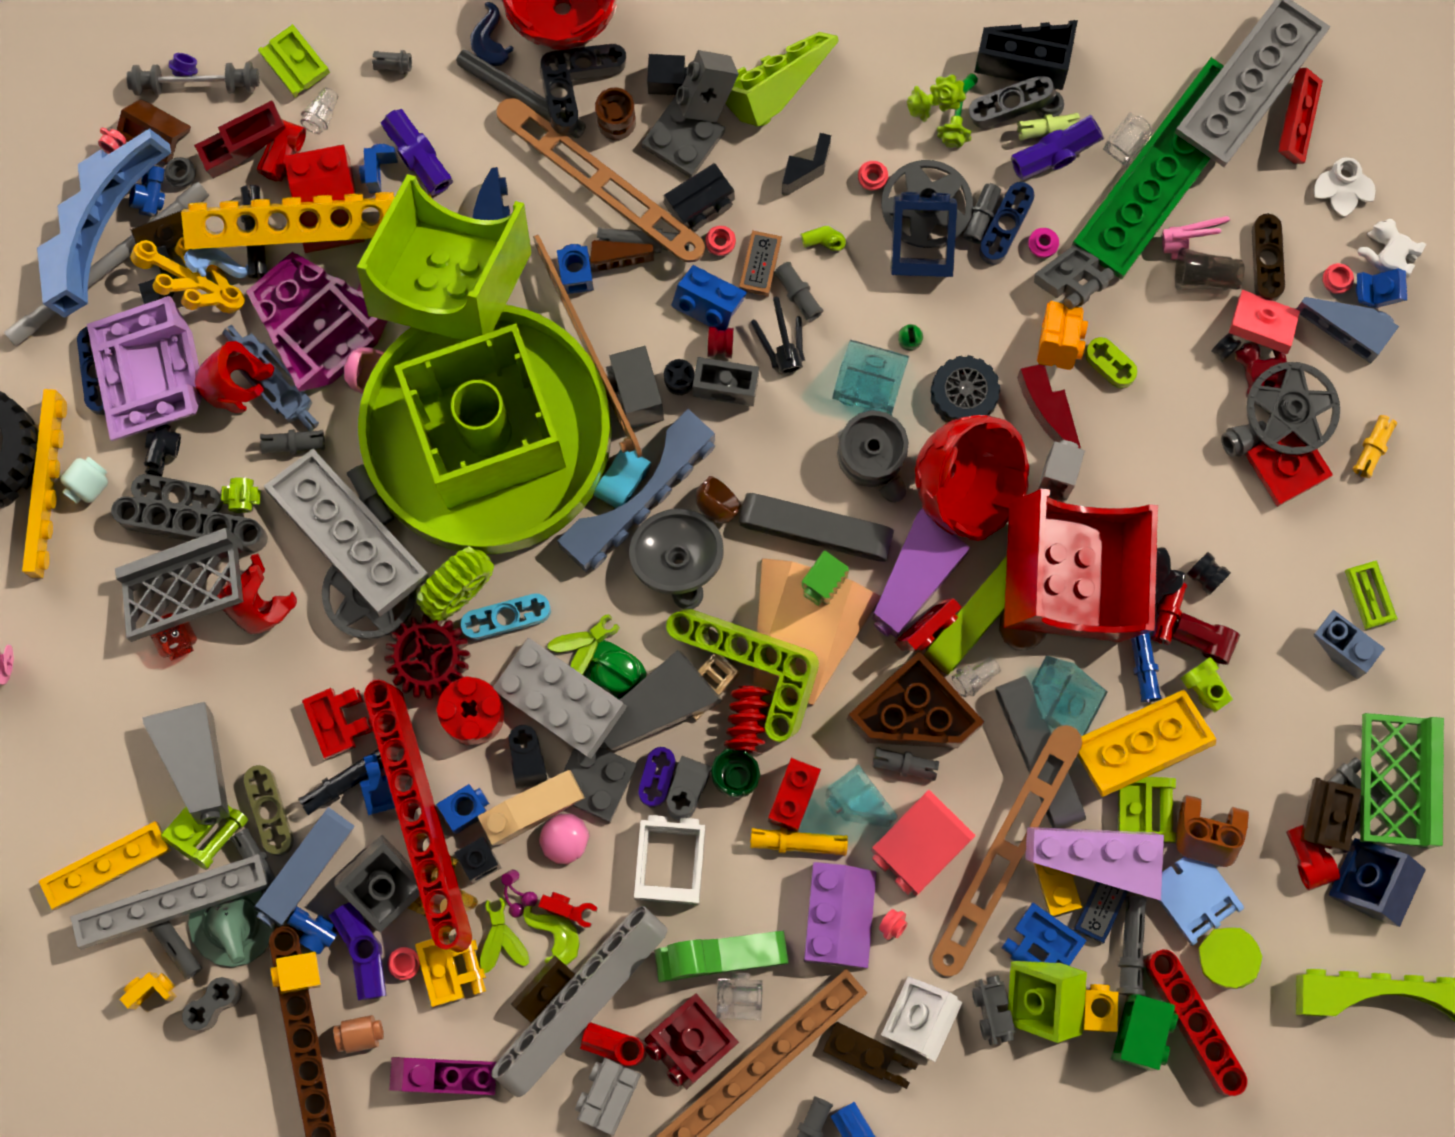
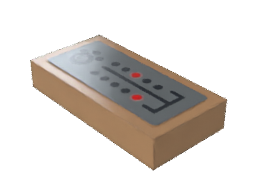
[739,230,782,297]

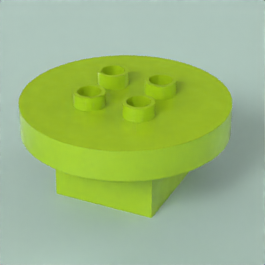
[358,304,612,554]

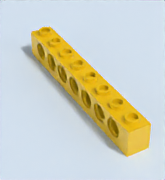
[181,191,431,249]

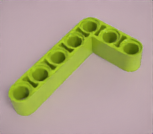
[666,609,819,742]

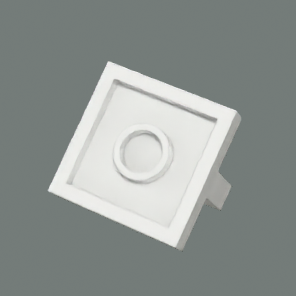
[881,976,963,1062]

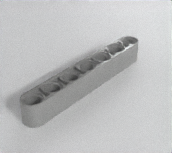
[492,906,667,1097]

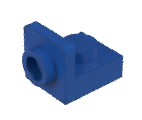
[1356,268,1407,308]

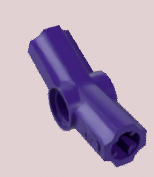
[1011,114,1105,181]
[329,902,387,1001]

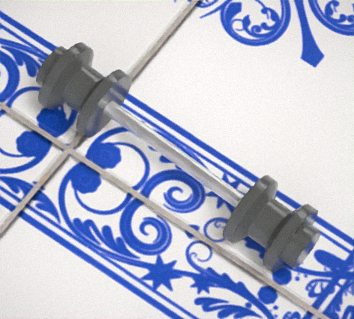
[127,62,260,96]

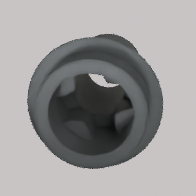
[1221,421,1266,457]

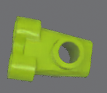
[1180,657,1233,713]

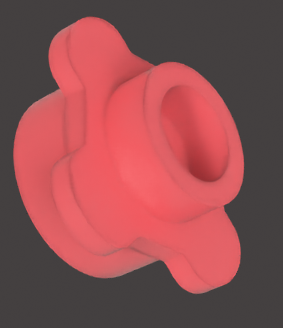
[98,127,126,154]

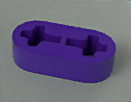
[638,747,676,808]

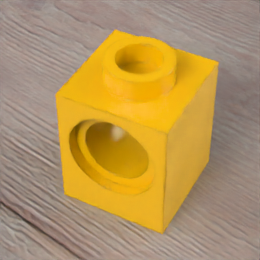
[270,952,321,994]
[1083,984,1118,1032]

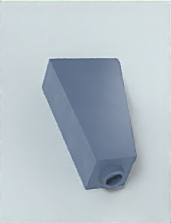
[254,807,355,928]

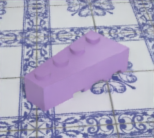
[1026,827,1164,901]

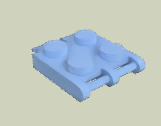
[1158,856,1244,946]

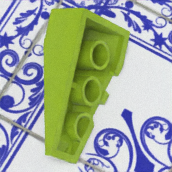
[725,32,839,127]

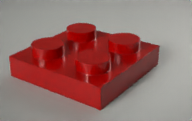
[1245,432,1333,507]
[894,598,962,652]

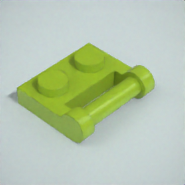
[1118,777,1176,844]
[161,805,248,870]

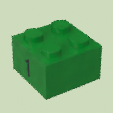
[1111,994,1178,1071]

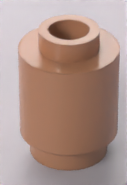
[333,1015,384,1054]

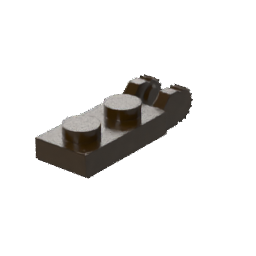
[823,1022,918,1089]

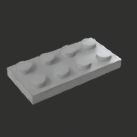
[493,638,628,759]

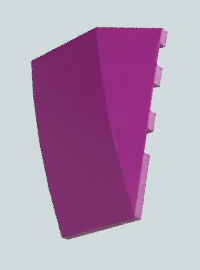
[246,251,388,392]

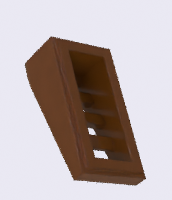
[590,240,654,272]

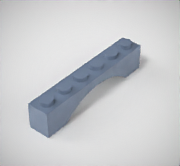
[557,409,715,572]

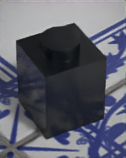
[647,54,688,95]

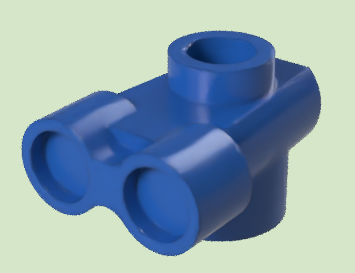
[129,166,165,216]
[287,906,337,954]

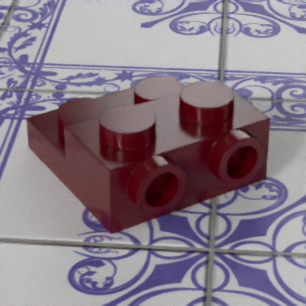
[644,993,739,1090]

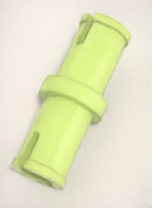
[1017,113,1080,141]

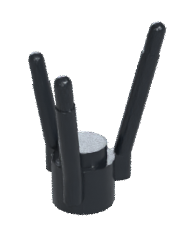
[751,296,805,374]

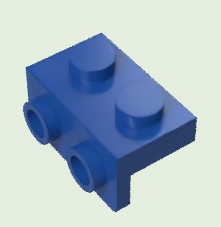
[671,265,747,330]

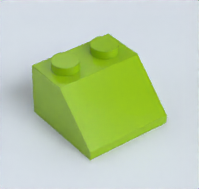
[1008,961,1087,1043]

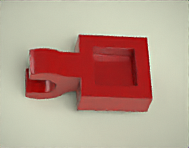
[538,892,598,928]

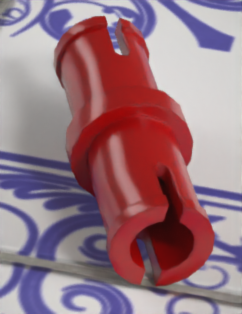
[1151,583,1188,645]

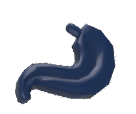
[470,2,514,66]

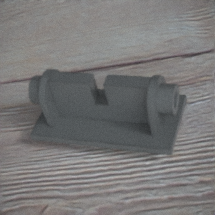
[972,975,1016,1045]

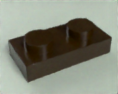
[511,955,575,1023]

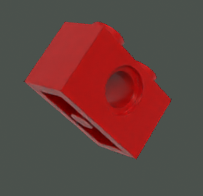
[768,758,821,832]

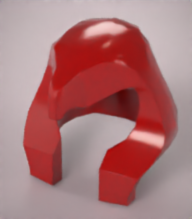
[195,341,275,414]
[217,553,297,634]

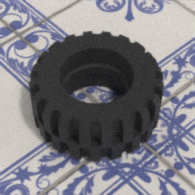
[0,391,39,507]

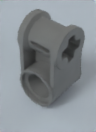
[667,756,712,821]

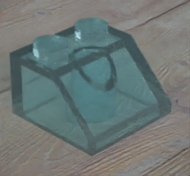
[832,339,909,416]
[824,764,898,827]

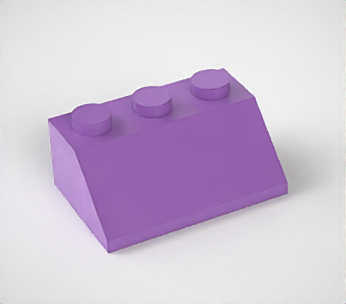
[804,862,876,968]

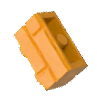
[1036,301,1088,370]

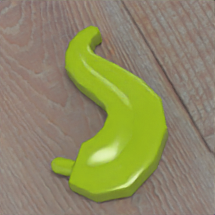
[523,906,580,966]

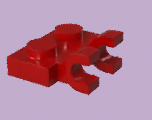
[302,687,374,760]

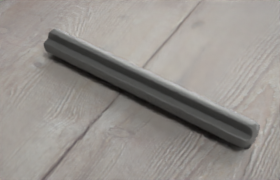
[456,50,586,138]

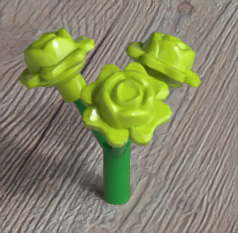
[906,73,978,148]

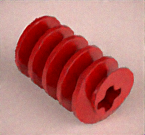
[724,686,772,754]

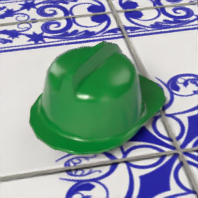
[584,640,646,700]

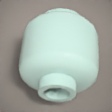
[61,457,108,504]

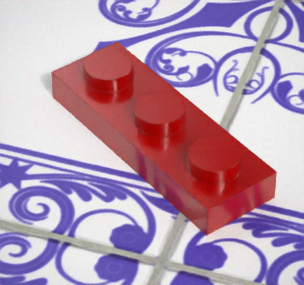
[1278,67,1323,164]

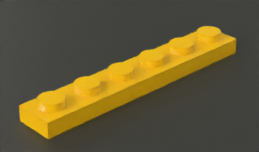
[22,389,67,578]

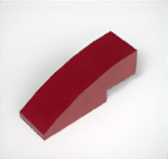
[194,100,286,179]
[1017,364,1081,449]

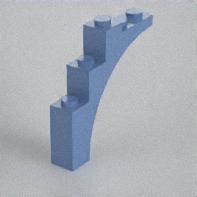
[37,128,171,318]

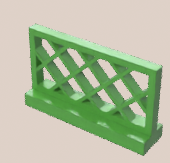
[1360,713,1444,849]

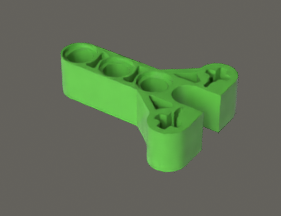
[654,931,789,983]

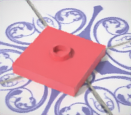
[1229,290,1300,354]

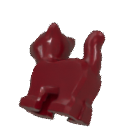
[1234,342,1287,398]

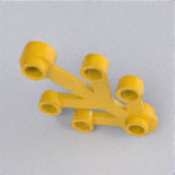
[130,237,245,314]

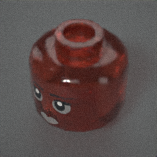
[150,612,197,661]

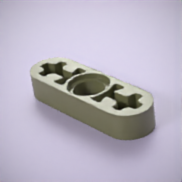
[244,765,294,856]

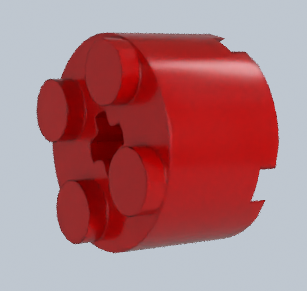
[436,676,504,745]

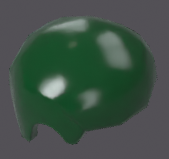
[711,748,761,798]

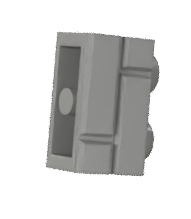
[575,1058,642,1136]

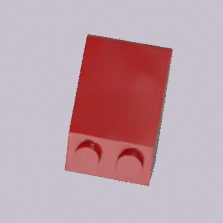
[284,144,365,253]

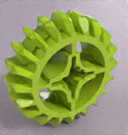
[416,547,494,621]

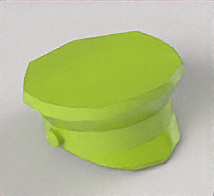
[1199,927,1263,989]

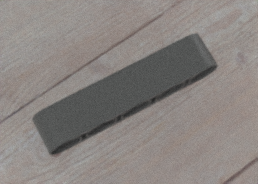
[738,493,894,562]
[111,496,268,552]
[995,676,1086,829]

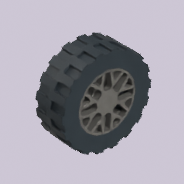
[930,355,1000,422]

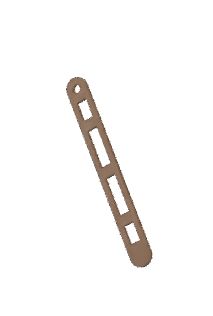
[497,98,705,263]
[533,234,642,458]
[932,725,1082,976]

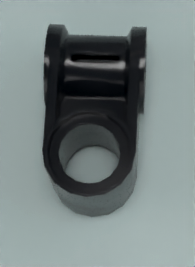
[509,725,547,789]

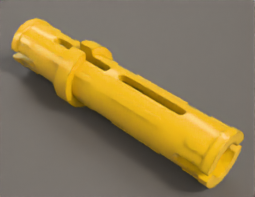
[750,828,848,856]

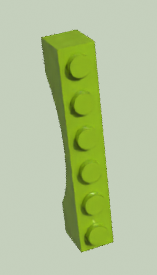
[1296,969,1455,1022]

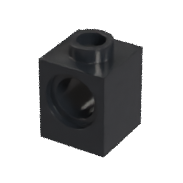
[454,837,502,884]

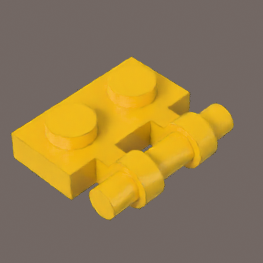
[415,939,486,1007]

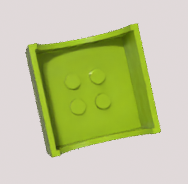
[357,174,532,341]

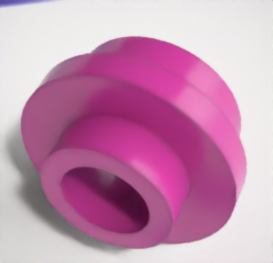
[1028,228,1059,258]

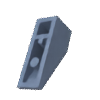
[1296,297,1399,364]

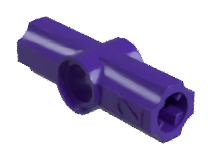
[380,109,453,196]

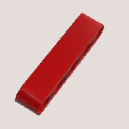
[1146,949,1248,1096]

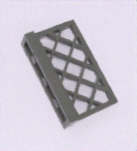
[115,528,243,642]

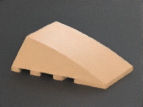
[753,558,881,706]

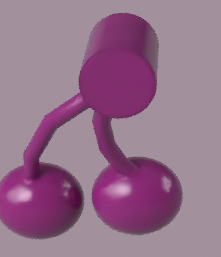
[501,869,538,918]

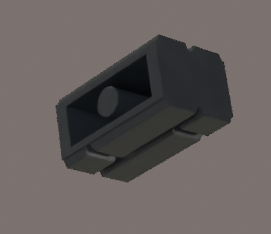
[663,163,735,231]

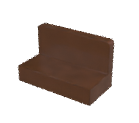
[117,99,191,163]

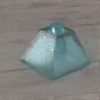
[1032,655,1108,736]

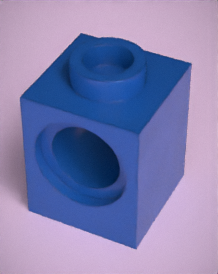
[557,244,594,294]
[436,784,490,834]

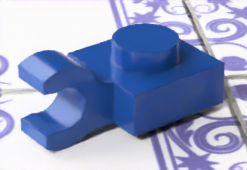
[360,754,395,815]

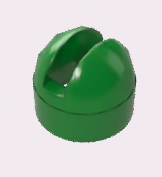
[898,324,923,351]

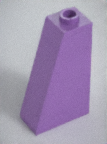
[872,508,970,639]

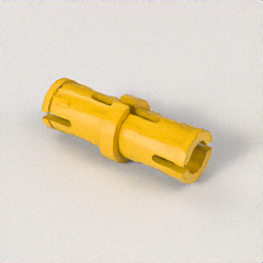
[1352,415,1397,478]

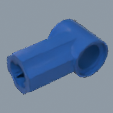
[830,1102,876,1137]

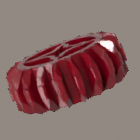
[384,614,471,700]

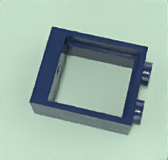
[890,192,957,277]

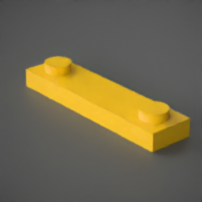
[39,821,172,910]

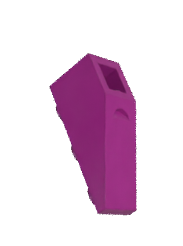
[389,1057,497,1095]

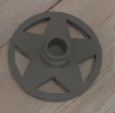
[881,160,973,248]
[1246,362,1340,455]
[322,565,417,639]

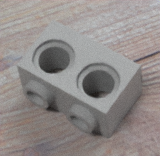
[1037,440,1085,500]

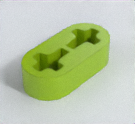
[1085,337,1138,389]

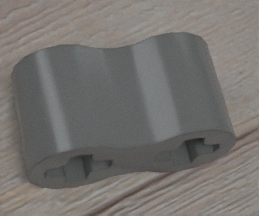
[182,977,242,1031]

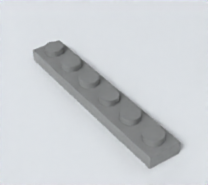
[70,854,269,950]

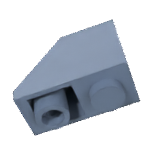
[1314,610,1385,679]

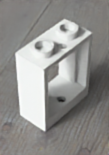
[634,815,705,905]

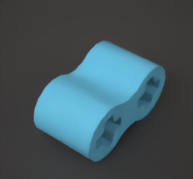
[594,450,652,509]

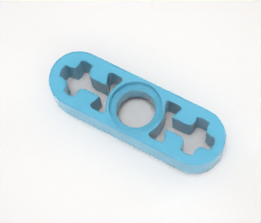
[461,593,551,641]

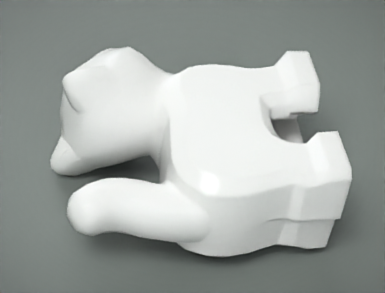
[1357,219,1426,279]

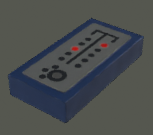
[1074,881,1128,944]

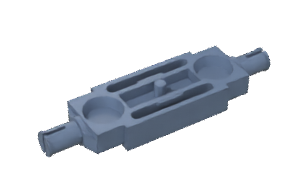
[222,325,319,431]

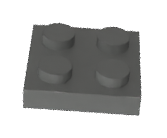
[642,96,725,178]
[563,747,637,823]

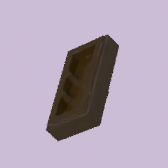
[130,208,188,249]

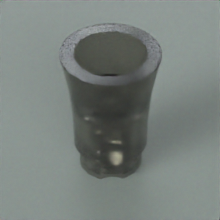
[1174,247,1245,290]

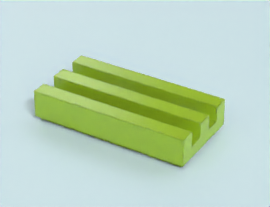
[1345,560,1398,630]

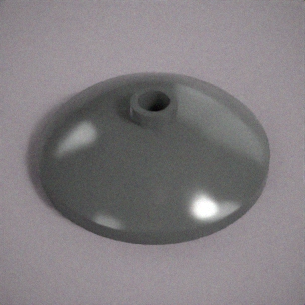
[629,509,724,594]

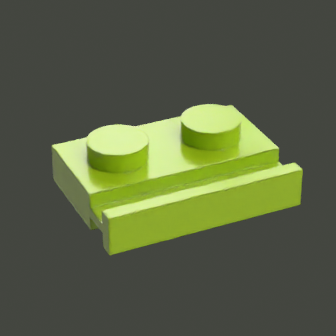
[258,24,330,98]

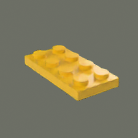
[1077,689,1217,797]

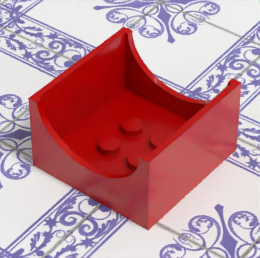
[1004,488,1158,642]

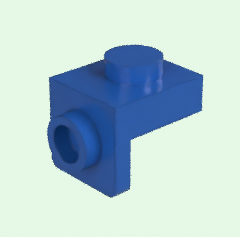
[359,144,398,194]

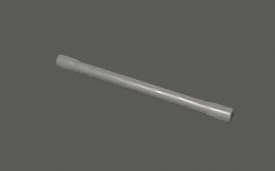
[4,181,209,346]

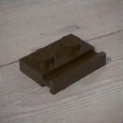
[1300,777,1361,853]

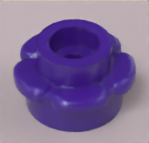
[169,53,198,76]

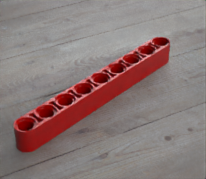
[364,679,472,953]

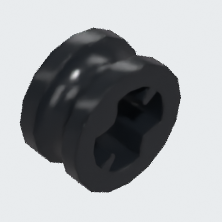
[1211,333,1242,362]

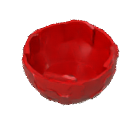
[502,0,617,50]
[915,415,1029,541]

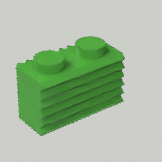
[802,550,849,606]

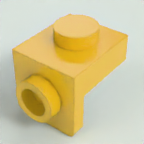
[119,972,177,1010]

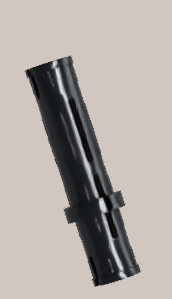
[240,185,268,279]
[298,748,384,815]

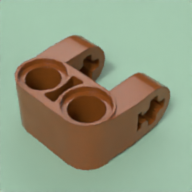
[1176,795,1249,867]

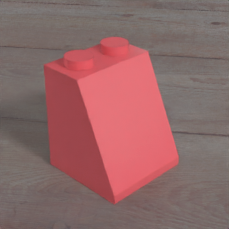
[871,790,976,896]

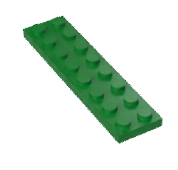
[1072,57,1224,280]

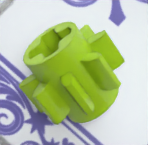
[221,477,261,513]

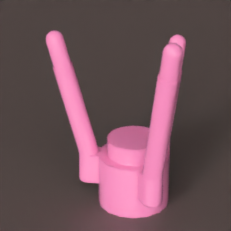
[1162,216,1230,268]

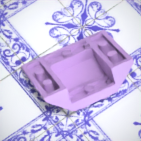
[87,296,202,441]

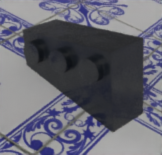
[974,20,1078,90]

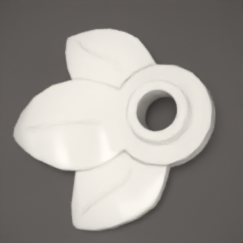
[1314,158,1375,217]

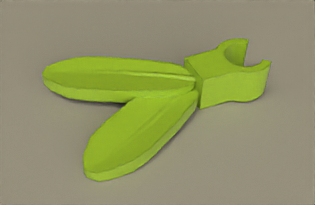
[547,614,620,675]
[480,897,529,973]

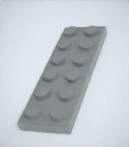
[1175,0,1331,168]
[264,449,429,617]

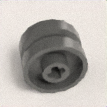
[837,410,909,487]

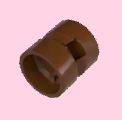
[595,87,636,140]

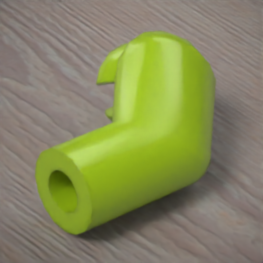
[800,226,846,251]

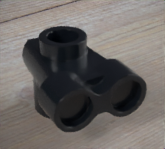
[144,424,181,477]

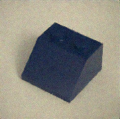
[1329,838,1426,927]

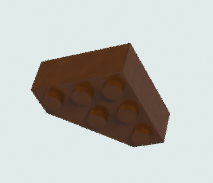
[847,651,985,748]

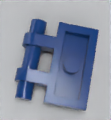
[1001,903,1087,966]

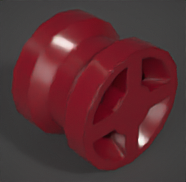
[707,327,734,359]

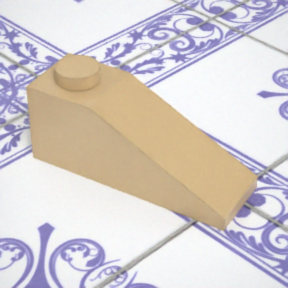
[477,770,585,845]

